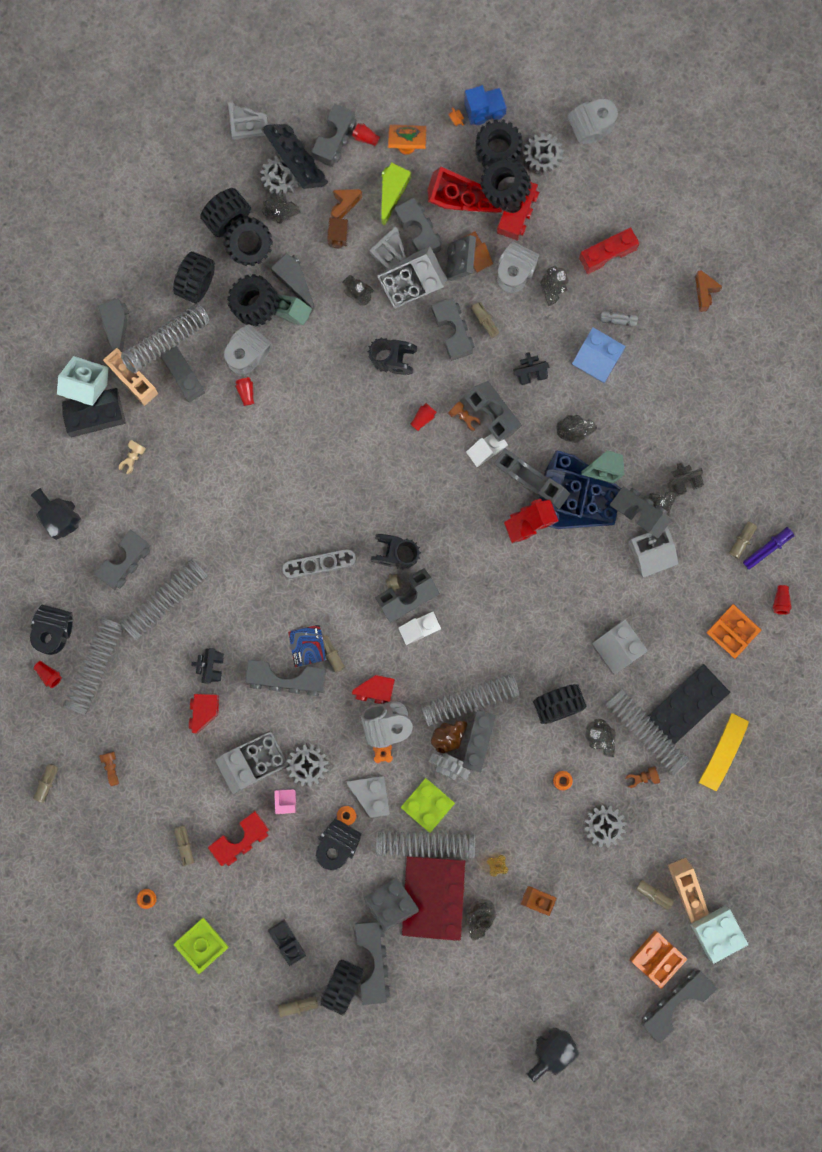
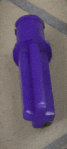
[743,527,795,570]

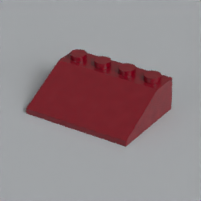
[402,856,466,941]

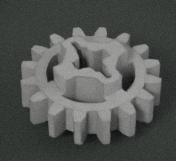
[523,133,564,174]
[260,156,299,197]
[286,745,329,787]
[429,753,470,780]
[584,805,627,848]

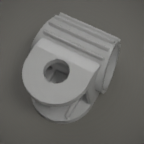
[568,99,618,144]
[497,241,540,293]
[224,324,273,375]
[361,701,413,748]

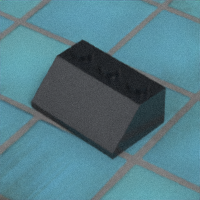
[62,388,126,438]

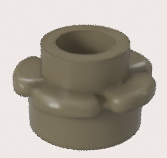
[386,574,402,592]

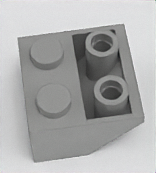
[629,527,679,578]

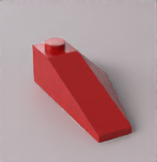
[428,167,502,213]

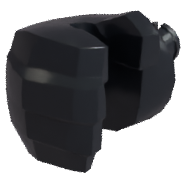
[31,488,81,540]
[526,1027,579,1083]

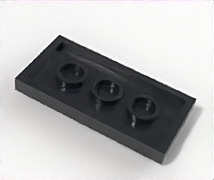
[262,124,328,189]
[647,664,731,744]

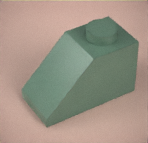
[275,295,312,325]
[582,451,625,483]

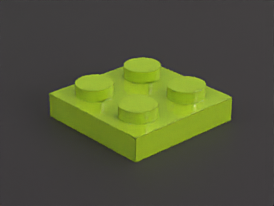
[400,778,455,833]
[173,917,229,974]

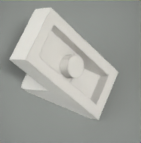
[466,434,508,467]
[399,612,441,645]

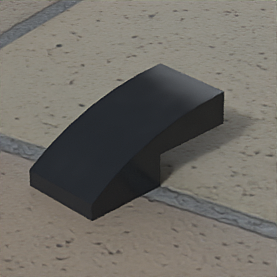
[268,919,306,966]

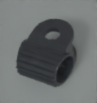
[367,337,418,375]
[370,534,421,570]
[30,604,73,655]
[316,818,362,870]

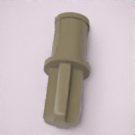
[471,302,499,338]
[729,522,757,559]
[322,635,345,673]
[32,764,58,803]
[174,826,195,866]
[635,880,674,910]
[278,996,318,1018]

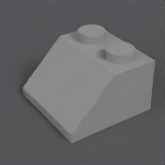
[592,620,648,675]

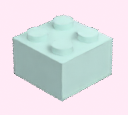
[57,356,109,406]
[690,906,748,964]

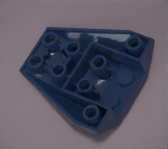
[539,450,621,529]

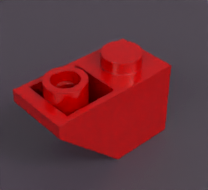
[352,675,395,704]
[189,694,219,734]

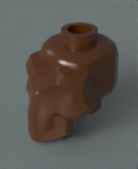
[431,721,468,753]

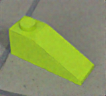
[381,162,411,225]

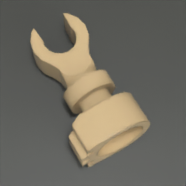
[119,440,146,474]

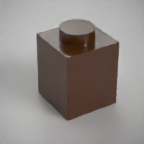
[327,218,349,249]

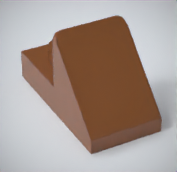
[331,189,362,219]
[463,231,493,273]
[695,270,722,312]
[521,886,557,916]

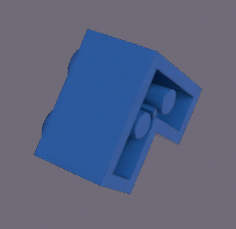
[464,85,506,126]

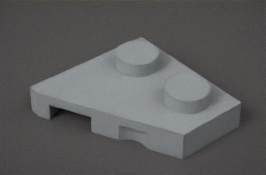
[228,103,268,139]
[369,227,407,270]
[347,776,390,818]

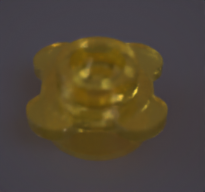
[487,855,509,877]

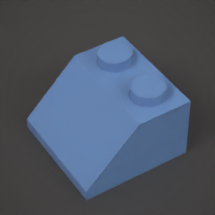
[572,328,626,383]

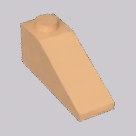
[103,348,158,406]
[668,858,709,923]

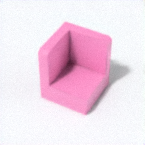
[275,790,296,814]

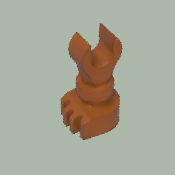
[448,401,481,431]
[99,751,119,787]
[625,766,661,788]

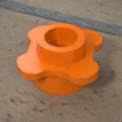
[449,107,465,126]
[373,745,393,763]

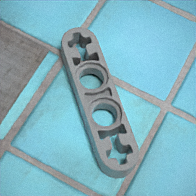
[282,550,356,579]

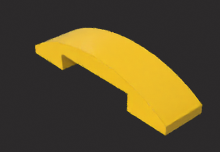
[698,713,749,791]

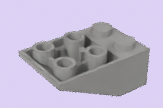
[377,246,447,309]
[215,731,289,795]

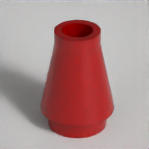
[352,123,380,147]
[235,377,255,406]
[410,403,437,431]
[772,585,792,615]
[33,661,62,688]

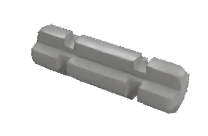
[601,311,638,326]

